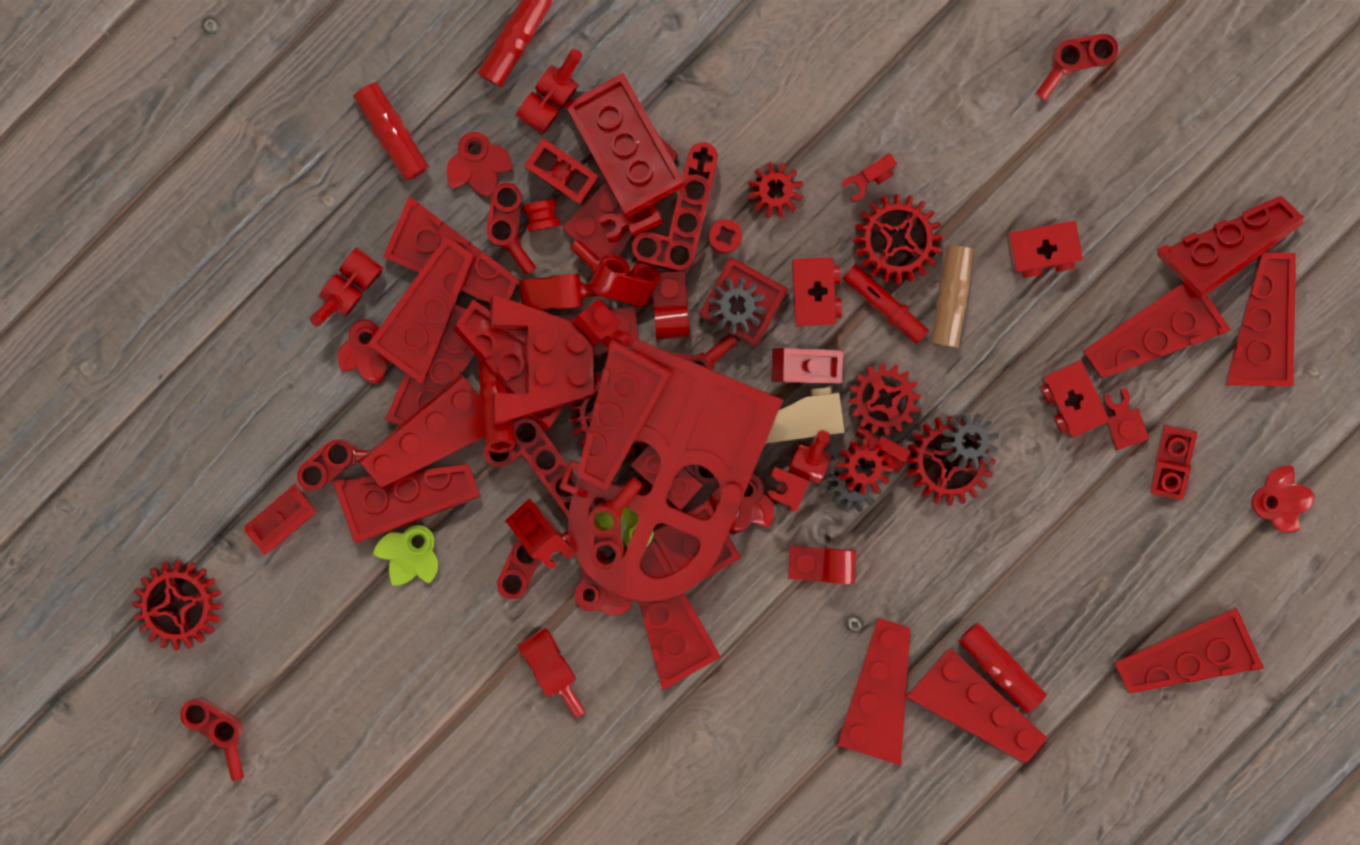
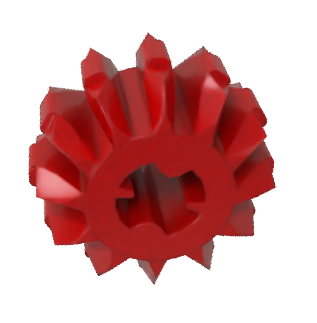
[747,162,803,219]
[836,438,894,495]

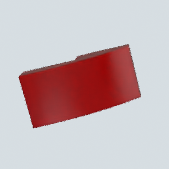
[1150,424,1197,500]

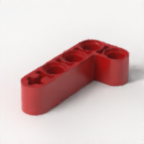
[632,142,718,271]
[484,418,597,517]

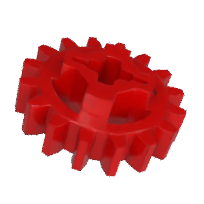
[848,363,921,435]

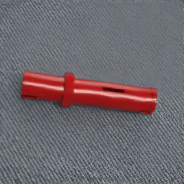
[842,264,930,345]

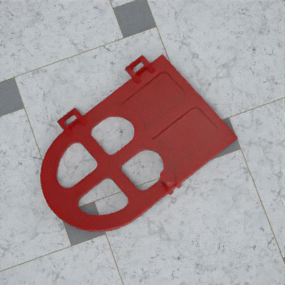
[559,339,783,601]

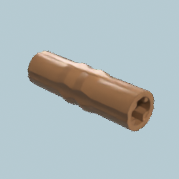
[931,245,975,348]

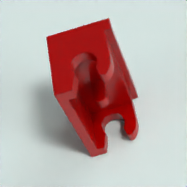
[766,467,809,512]
[244,483,319,555]
[505,498,576,568]

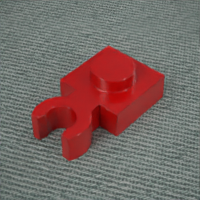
[599,204,663,242]
[1103,388,1149,450]

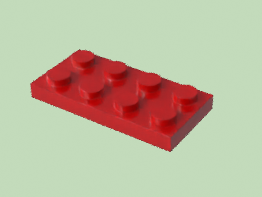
[565,73,686,218]

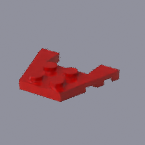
[490,295,594,426]

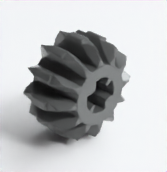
[709,277,766,335]
[941,413,999,470]
[826,457,882,512]

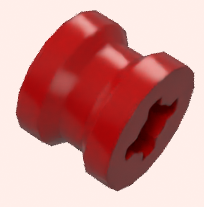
[523,200,560,232]
[709,219,743,254]

